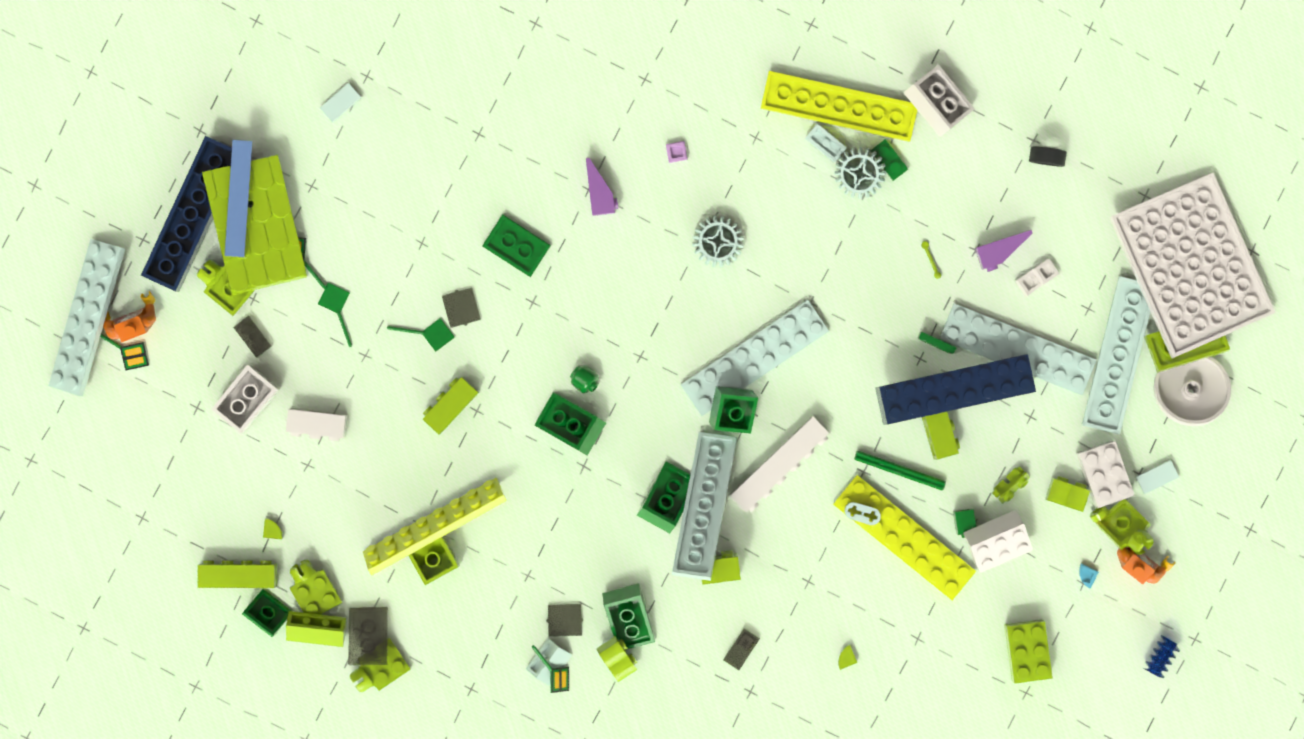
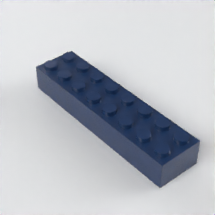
[140,136,232,292]
[875,354,1036,425]

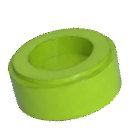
[1089,506,1109,522]

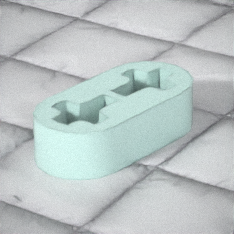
[844,502,881,525]

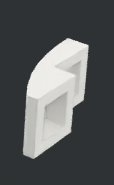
[1015,258,1060,297]

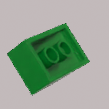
[534,392,606,456]
[636,461,690,534]
[602,583,655,650]

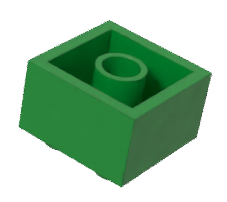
[709,386,758,434]

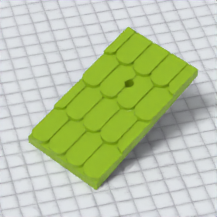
[202,155,307,295]

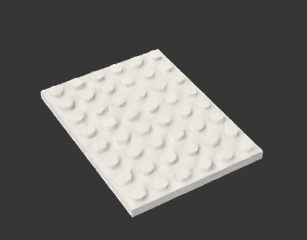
[1109,173,1276,358]

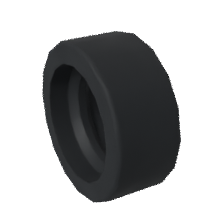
[1029,146,1067,167]

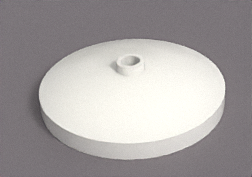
[1153,357,1231,427]

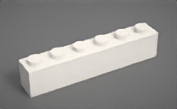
[730,416,829,512]

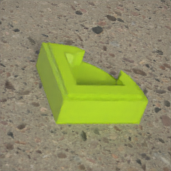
[263,518,283,540]
[838,645,858,670]

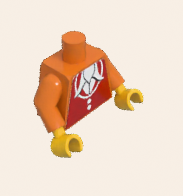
[103,291,156,342]
[1117,547,1176,584]

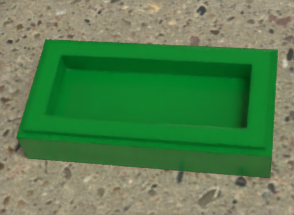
[917,332,956,354]

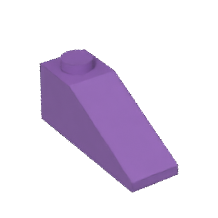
[586,158,618,216]
[975,230,1033,272]

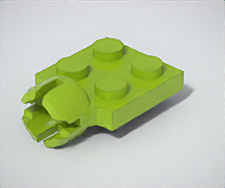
[197,260,255,316]
[1095,499,1154,555]
[289,560,342,615]
[349,638,411,692]

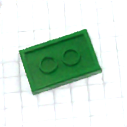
[482,214,551,278]

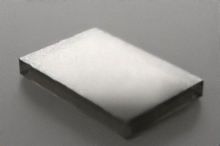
[348,607,388,666]

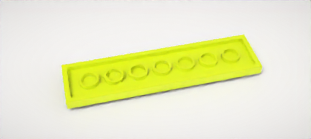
[760,71,917,142]
[833,475,976,601]
[362,478,507,576]

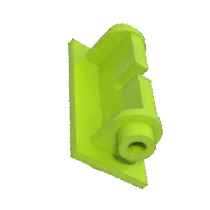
[992,466,1030,504]

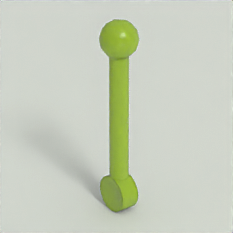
[921,241,941,279]

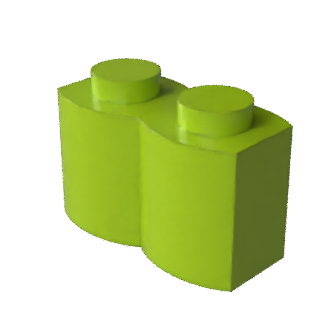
[1045,476,1090,512]
[596,636,638,682]

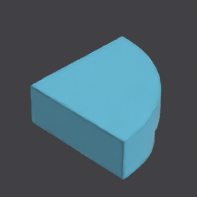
[1079,563,1099,589]

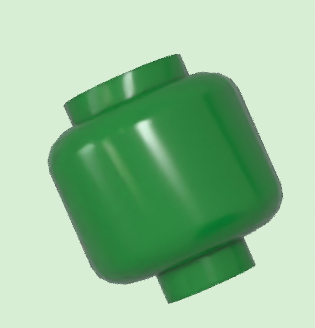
[570,365,599,394]

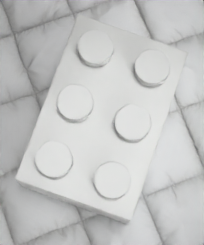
[904,64,975,137]
[211,365,280,434]
[1076,440,1135,508]
[963,510,1033,573]

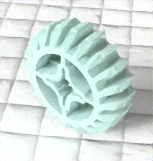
[834,147,886,199]
[692,216,744,267]

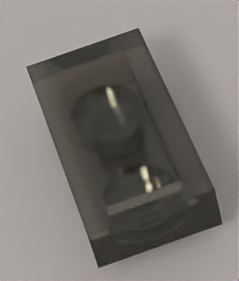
[233,316,272,358]

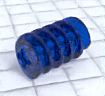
[1143,635,1181,679]

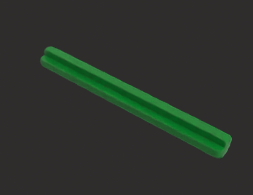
[854,451,946,491]

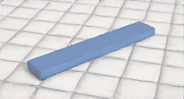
[224,140,252,257]

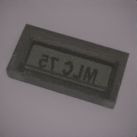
[723,628,760,670]

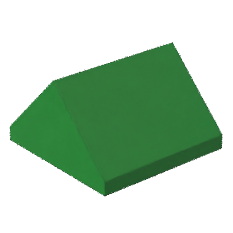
[242,589,292,637]

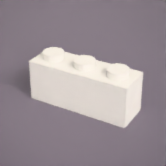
[285,409,347,442]

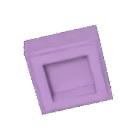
[665,141,688,163]

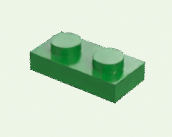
[870,139,909,181]

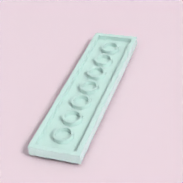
[48,239,125,397]
[1082,276,1150,435]
[681,300,829,416]
[939,303,1096,395]
[672,432,737,581]

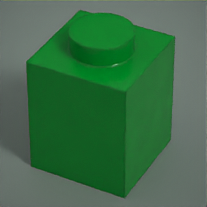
[953,509,976,538]

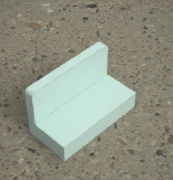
[526,638,572,686]

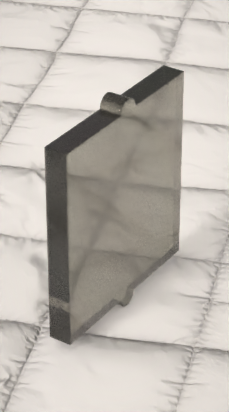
[442,288,481,328]
[546,604,584,637]

